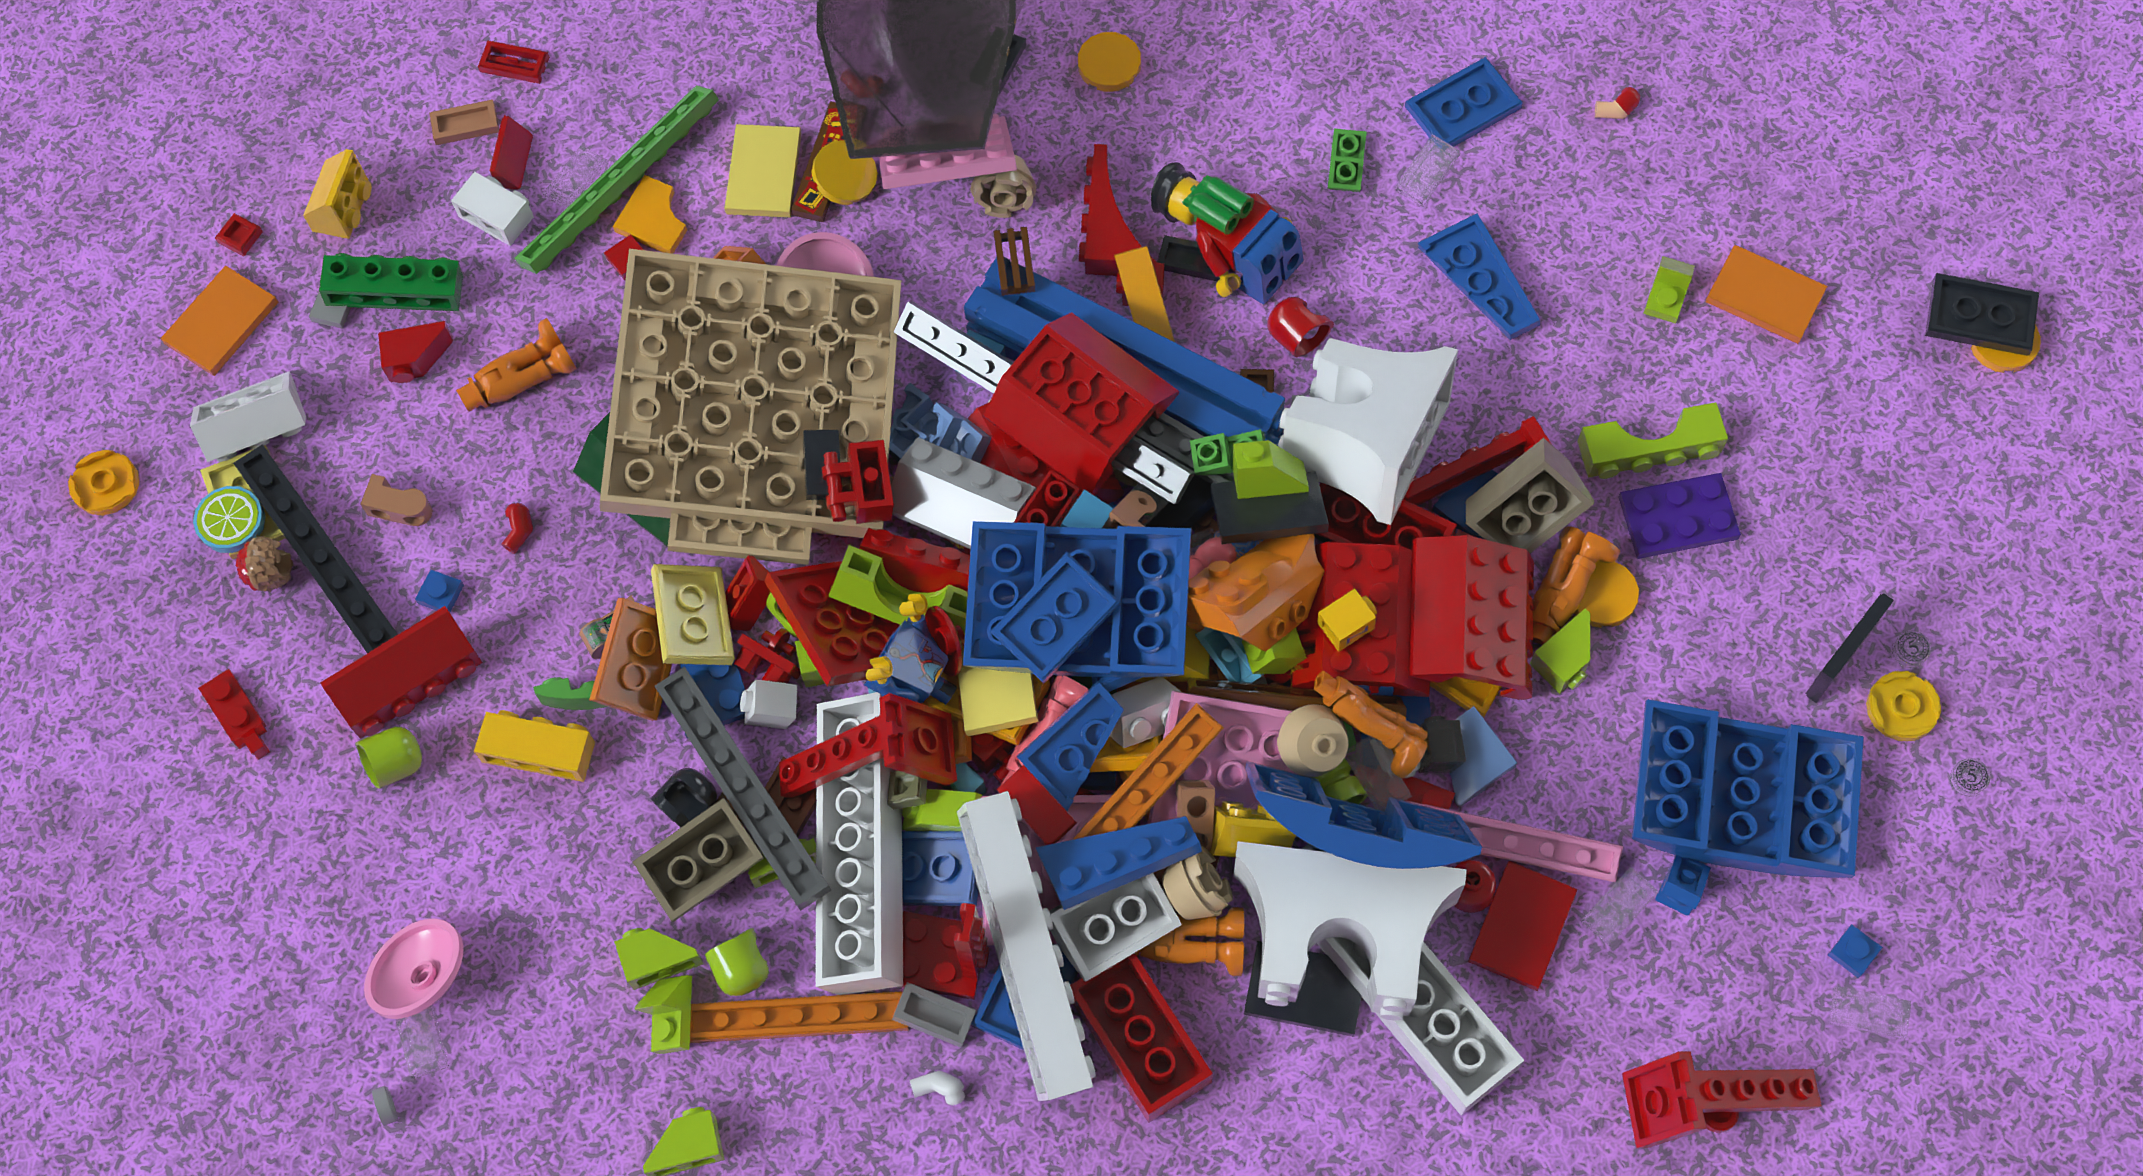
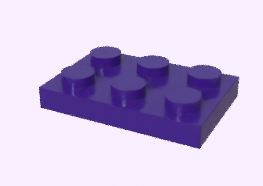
[1618,473,1741,559]

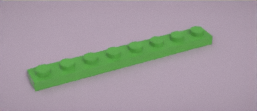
[514,85,719,274]

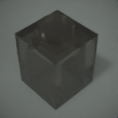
[1418,716,1466,773]

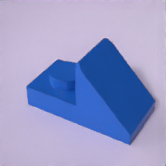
[1655,855,1711,916]

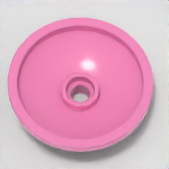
[776,232,874,277]
[364,919,464,1019]

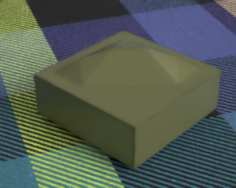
[887,770,927,810]

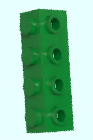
[319,253,463,311]

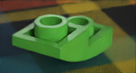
[1327,128,1367,192]
[1190,429,1265,475]
[533,677,608,710]

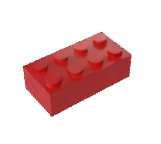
[1070,953,1213,1123]

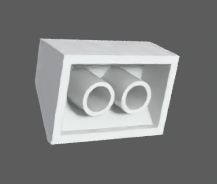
[190,371,306,462]
[1049,873,1182,981]

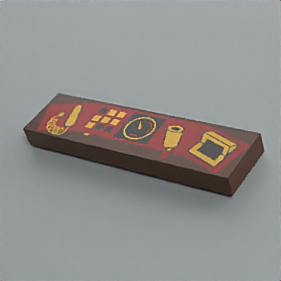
[791,101,862,222]

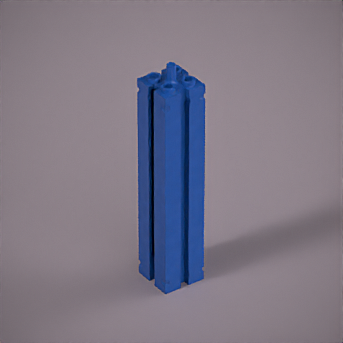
[964,257,1285,446]

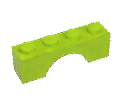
[1577,402,1728,479]
[828,545,968,634]

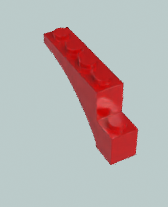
[1079,144,1165,306]

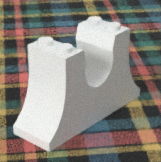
[1278,338,1458,525]
[1233,841,1466,1020]

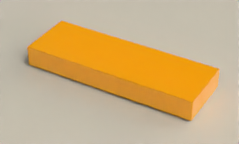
[1115,246,1175,342]

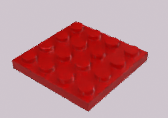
[765,561,900,687]

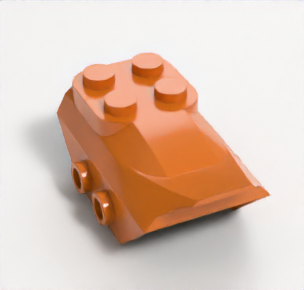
[1187,534,1324,652]

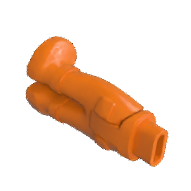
[456,318,577,412]
[1532,526,1620,645]
[1314,671,1428,779]
[1135,907,1244,976]

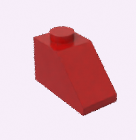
[378,321,453,383]

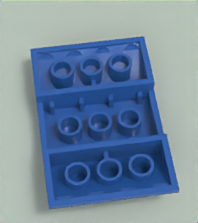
[963,521,1191,677]
[1632,699,1864,878]
[1245,761,1482,869]

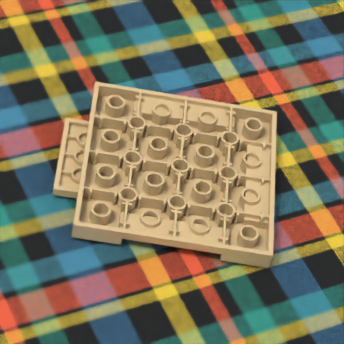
[600,249,901,565]

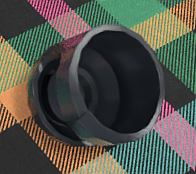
[650,768,717,828]

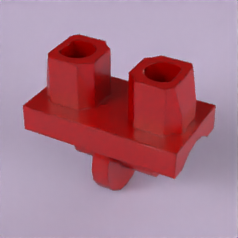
[734,628,801,683]

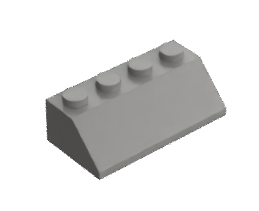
[891,437,1036,549]

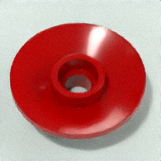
[925,606,965,676]

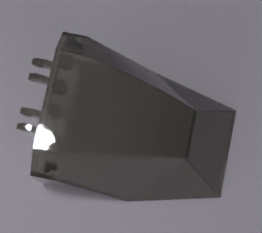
[816,0,1026,159]

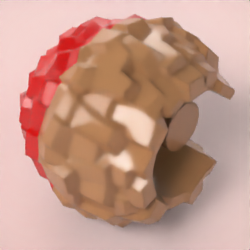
[235,536,294,592]

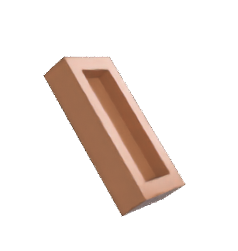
[429,99,499,145]

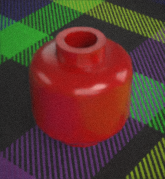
[1454,860,1496,913]

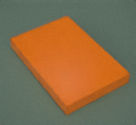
[1705,244,1828,344]
[160,265,279,376]
[589,598,672,721]

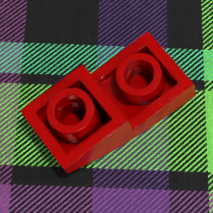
[997,765,1077,845]

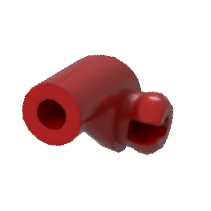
[501,503,533,554]

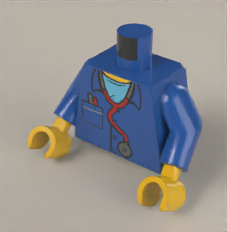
[864,593,957,705]

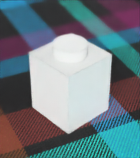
[740,680,797,729]

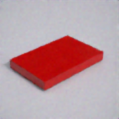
[1468,861,1578,991]

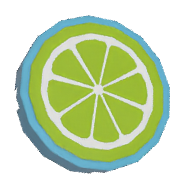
[193,486,266,553]

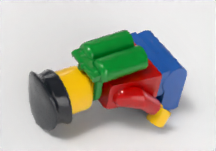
[1151,162,1304,305]

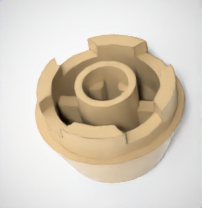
[971,154,1036,218]
[1277,704,1348,777]
[1162,846,1233,920]

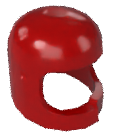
[1267,297,1334,358]

